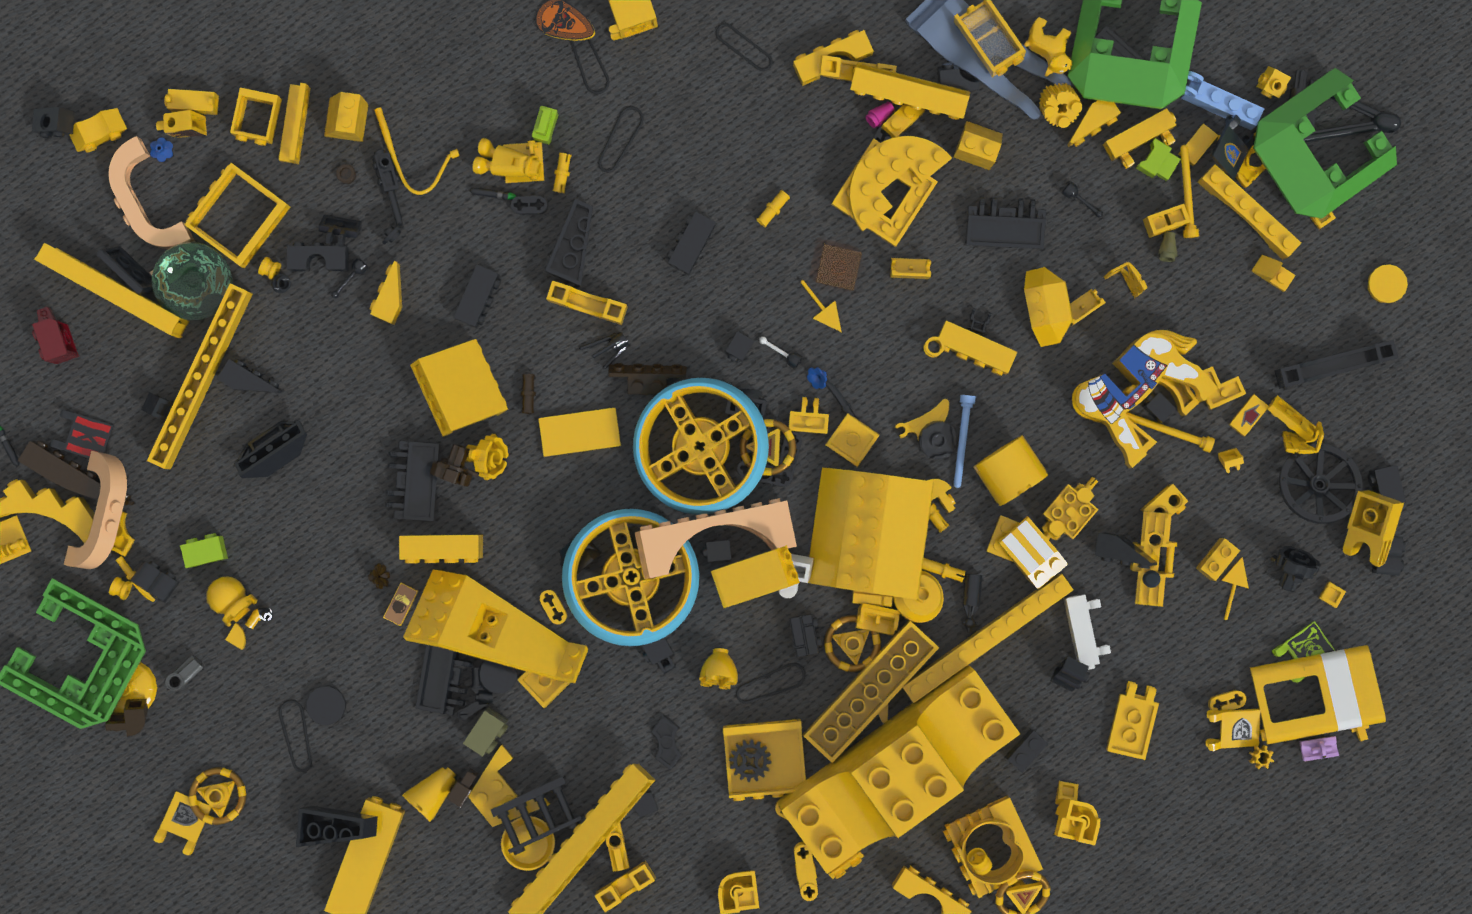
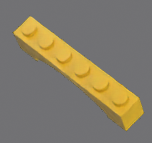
[1198,164,1301,260]

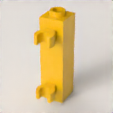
[1103,108,1176,169]

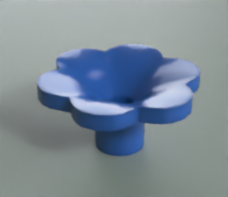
[150,137,173,162]
[807,367,827,389]

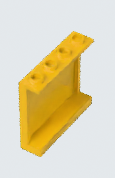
[410,339,508,436]
[723,719,806,801]

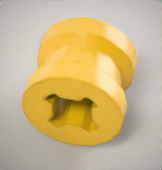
[258,257,281,280]
[109,577,133,600]

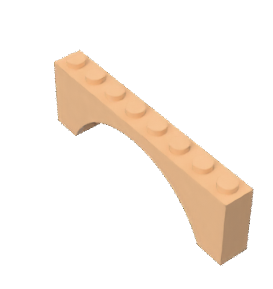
[635,498,797,579]

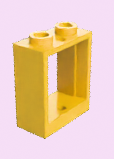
[230,88,282,146]

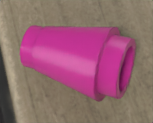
[865,101,895,128]

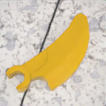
[895,399,949,441]

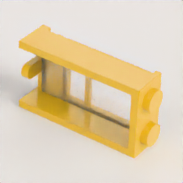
[954,0,1026,78]

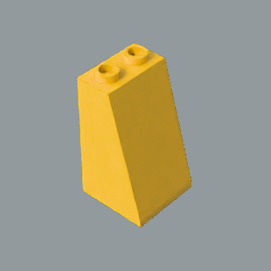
[711,545,800,608]

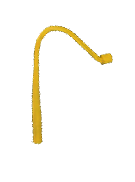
[374,108,460,195]

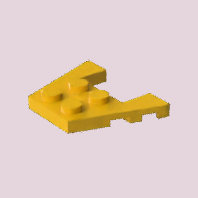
[468,744,550,827]

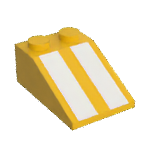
[998,516,1068,590]

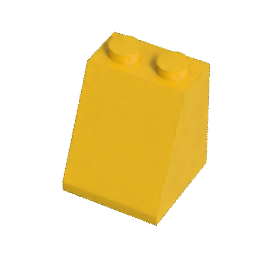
[324,92,368,142]
[953,121,1003,170]

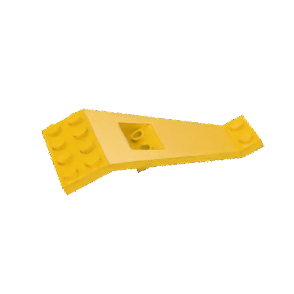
[403,569,588,683]

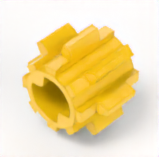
[1249,745,1274,769]

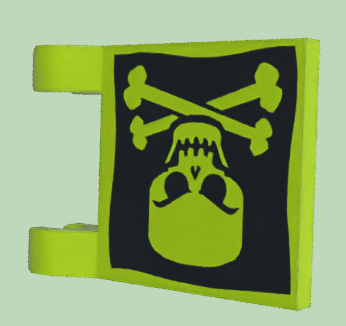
[1272,621,1335,683]

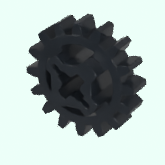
[729,739,772,782]

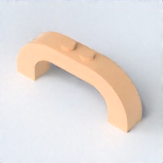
[109,136,195,249]
[64,451,127,569]

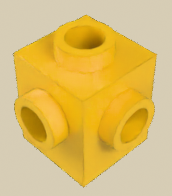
[1256,66,1291,99]

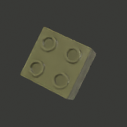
[463,707,509,757]

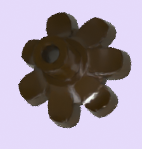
[368,563,390,589]

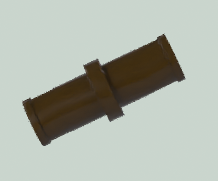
[520,374,536,414]

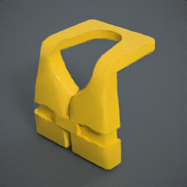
[1236,145,1266,188]
[1104,262,1147,298]
[1282,421,1324,454]

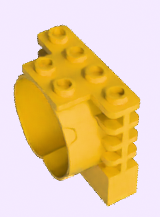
[943,795,1043,898]

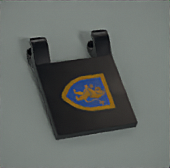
[1210,115,1255,180]

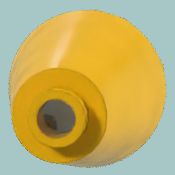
[402,767,456,822]

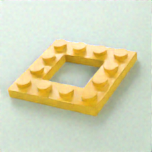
[831,139,938,247]

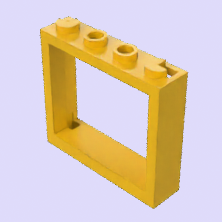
[184,163,290,268]

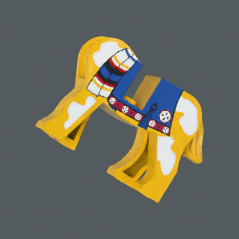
[1072,330,1218,468]

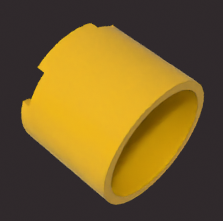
[973,435,1048,506]

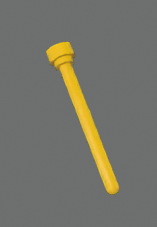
[1180,145,1199,238]
[1126,412,1215,453]

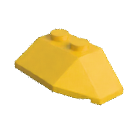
[1024,267,1073,347]

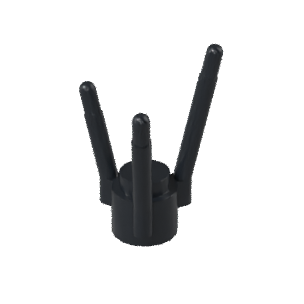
[579,332,629,369]

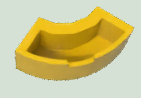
[69,108,127,152]

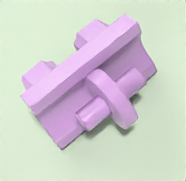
[1300,736,1339,761]

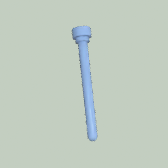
[953,395,976,488]

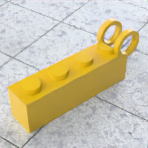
[923,321,1017,376]

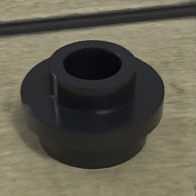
[271,274,291,293]

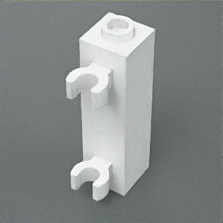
[1063,594,1111,670]

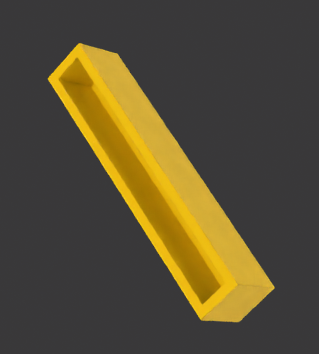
[850,63,970,120]

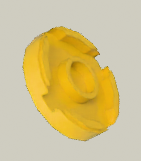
[1367,264,1408,303]

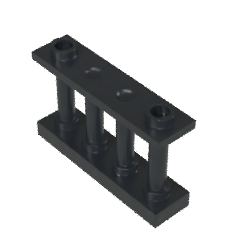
[490,776,582,855]

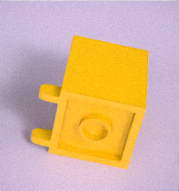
[608,0,658,41]

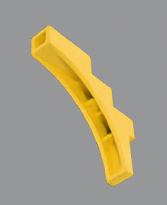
[0,479,95,544]

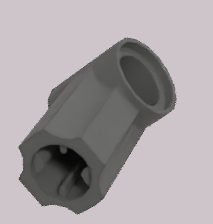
[165,655,204,691]

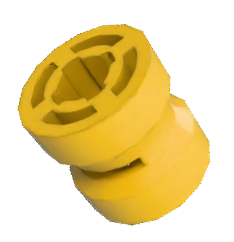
[967,848,992,875]

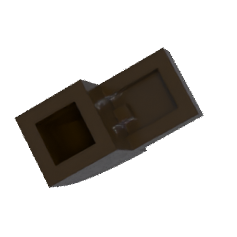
[105,699,148,737]

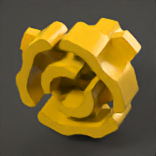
[466,434,508,480]

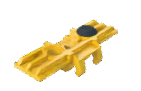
[1130,511,1177,607]

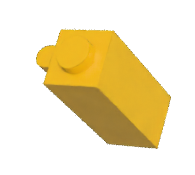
[164,89,219,115]

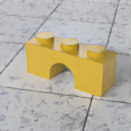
[595,860,656,912]

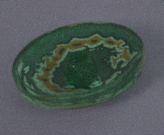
[152,242,232,320]

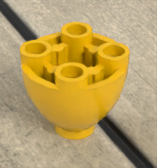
[699,648,738,689]

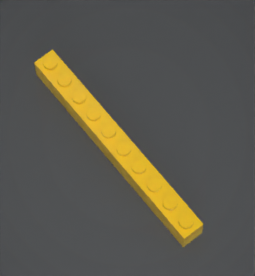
[147,283,253,470]
[903,574,1073,703]
[508,764,655,914]

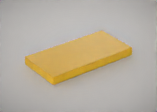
[539,408,621,457]

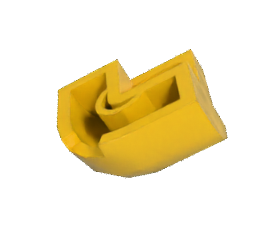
[1054,799,1100,845]
[718,870,759,914]

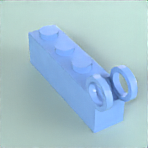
[1181,71,1264,130]

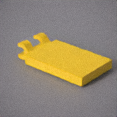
[1106,681,1159,760]

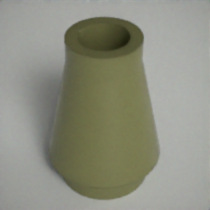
[1158,232,1178,262]

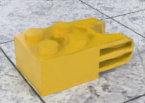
[1343,490,1404,567]

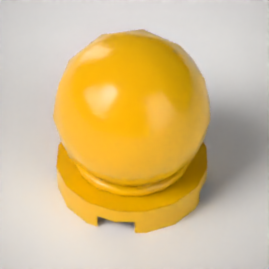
[206,576,258,627]

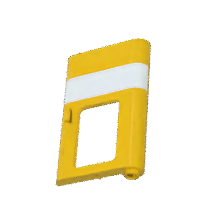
[1250,645,1386,745]

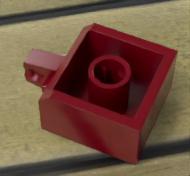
[32,307,79,364]

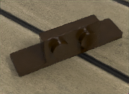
[608,363,687,395]

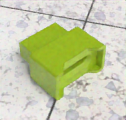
[532,106,558,145]
[1136,138,1181,181]

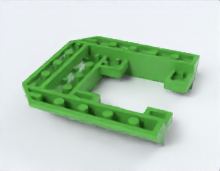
[1068,0,1202,109]
[1253,68,1397,219]
[0,578,146,729]

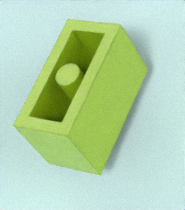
[180,533,228,568]

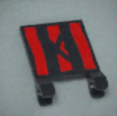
[50,410,114,458]

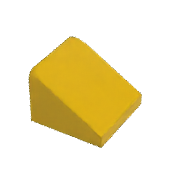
[1055,781,1078,805]

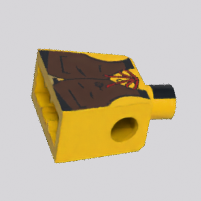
[156,110,207,138]

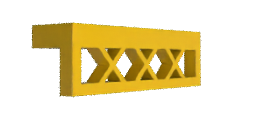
[279,83,311,164]

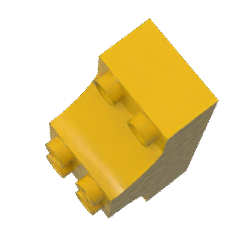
[778,665,1020,874]

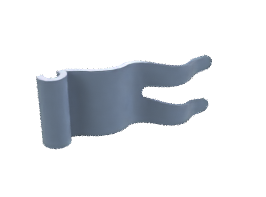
[905,0,1071,120]

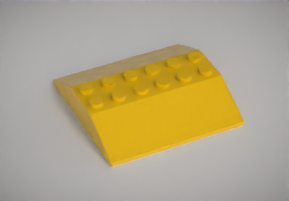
[808,467,934,600]

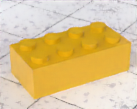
[399,535,483,563]

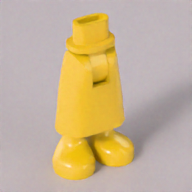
[473,138,542,177]

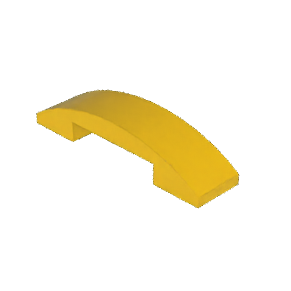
[820,55,897,82]

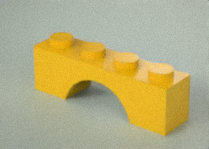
[793,30,874,86]
[546,281,628,325]
[892,866,972,914]

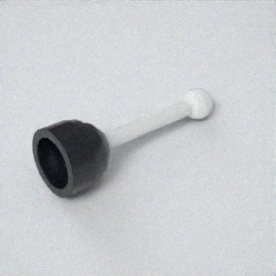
[759,337,803,369]

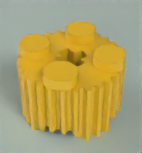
[1039,83,1082,128]

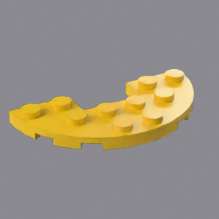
[849,136,952,232]

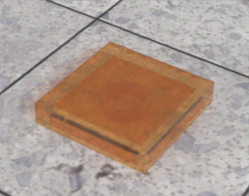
[816,244,862,291]

